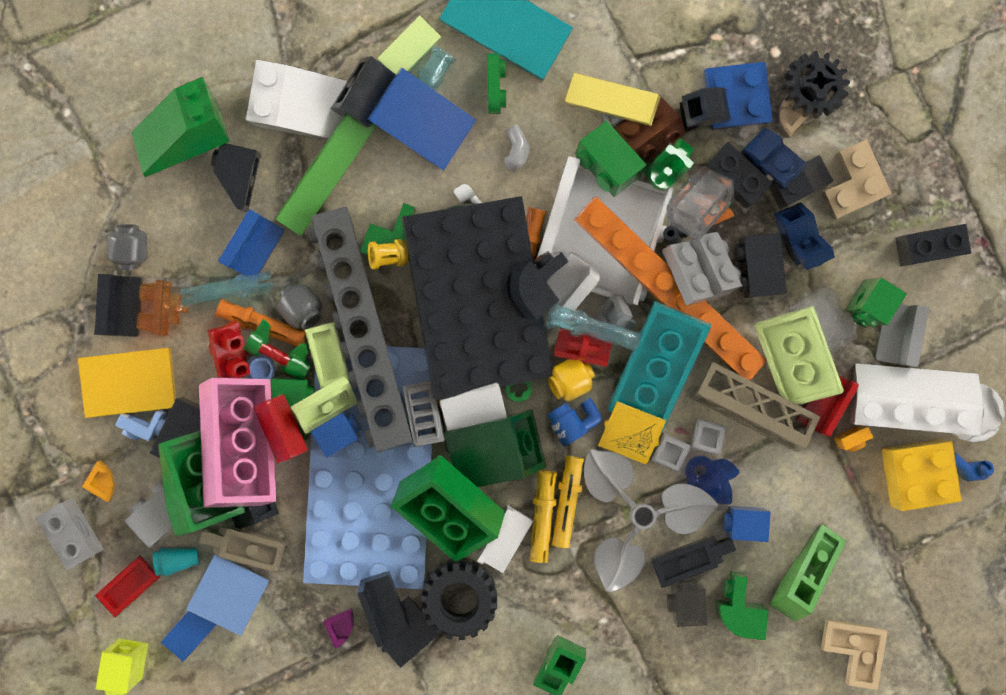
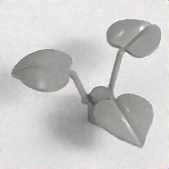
[584,449,718,592]

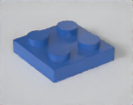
[704,62,773,130]

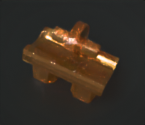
[137,280,189,336]

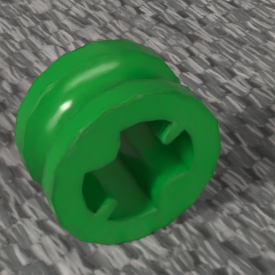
[505,381,532,402]

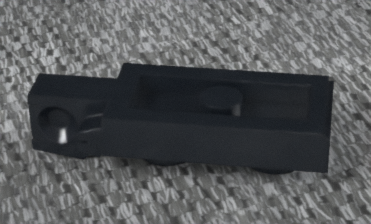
[650,536,736,588]

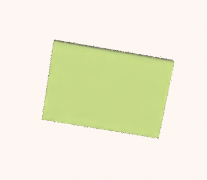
[754,306,844,405]

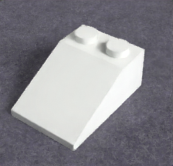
[246,60,347,140]

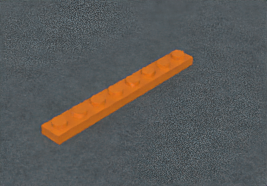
[574,197,767,381]

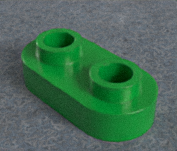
[487,53,506,114]

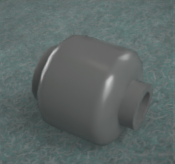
[106,224,148,270]
[277,284,322,330]

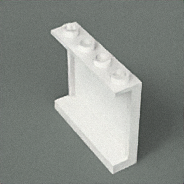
[534,156,676,306]

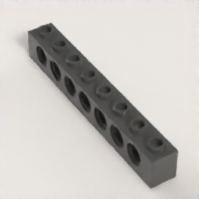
[309,206,413,453]

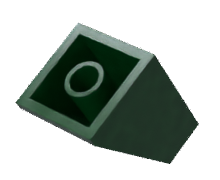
[444,409,547,487]

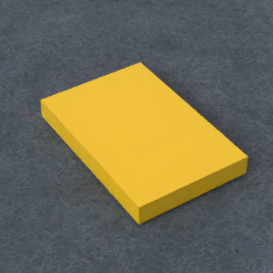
[78,348,176,418]

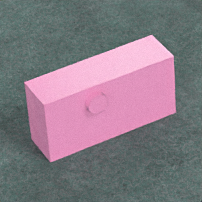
[199,378,276,507]

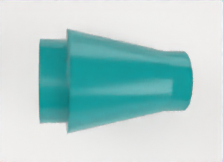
[153,547,199,577]

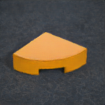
[82,460,115,502]

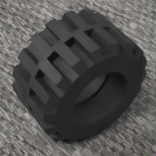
[421,558,497,640]

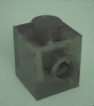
[667,579,707,627]

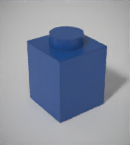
[311,411,362,458]
[723,506,771,542]

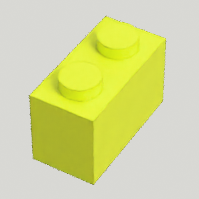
[96,638,149,695]

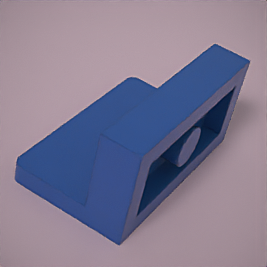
[218,209,284,280]

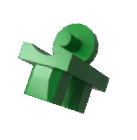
[643,139,694,191]

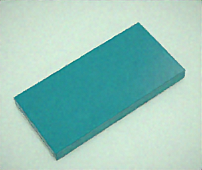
[439,0,574,81]
[607,301,711,432]

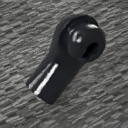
[663,222,689,246]

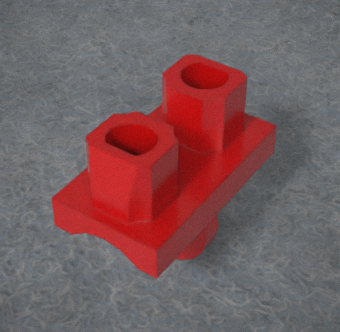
[207,320,250,379]
[553,326,614,367]

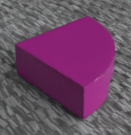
[323,607,354,649]

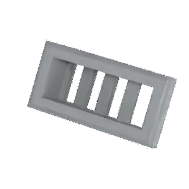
[403,381,445,447]

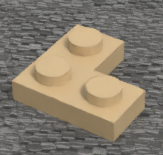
[822,139,891,220]
[821,619,888,690]

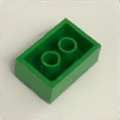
[390,455,505,562]

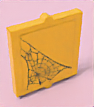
[598,401,666,465]

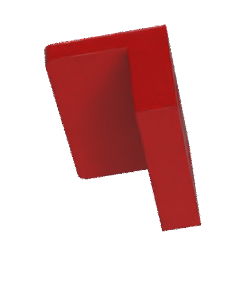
[795,376,859,437]
[253,394,308,464]

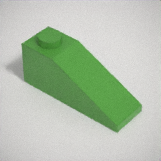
[770,524,846,621]

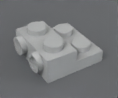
[662,232,742,306]

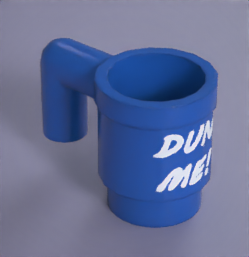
[546,397,602,447]

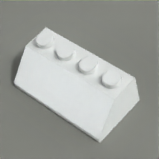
[849,363,983,436]

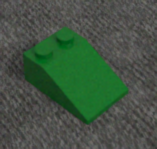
[132,77,230,178]
[158,431,245,536]

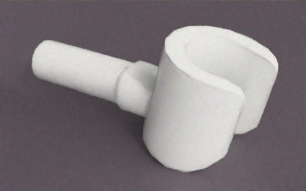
[453,184,482,204]

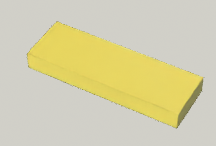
[565,73,661,126]

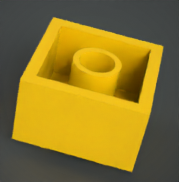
[881,439,962,511]

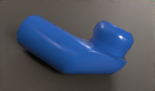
[954,452,994,482]

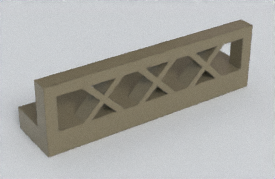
[691,362,820,452]

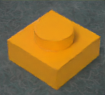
[833,425,873,452]

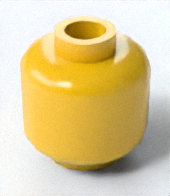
[548,359,595,402]

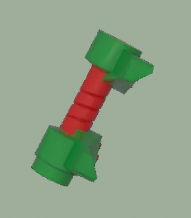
[243,319,311,380]

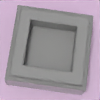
[690,419,727,455]
[650,433,691,473]

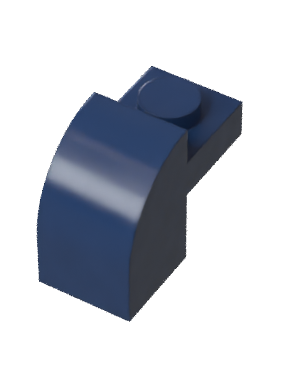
[741,128,807,189]
[774,202,835,270]

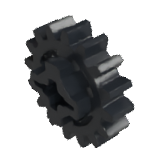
[782,51,850,119]

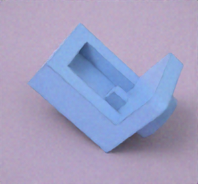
[115,410,168,441]

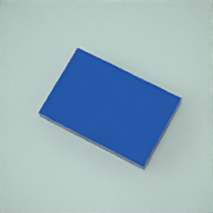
[367,68,476,171]

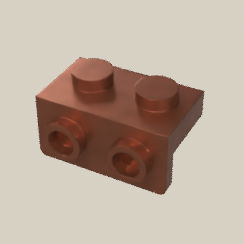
[614,95,685,163]

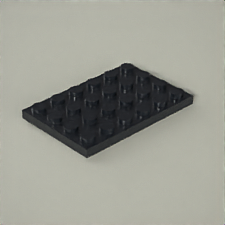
[401,196,553,400]

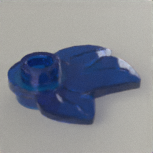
[685,456,740,505]

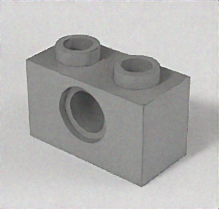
[36,498,104,571]

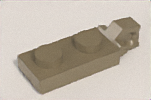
[199,526,287,573]

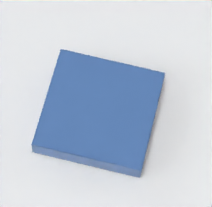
[186,554,269,636]

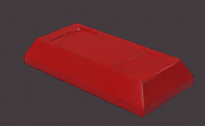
[94,555,160,618]

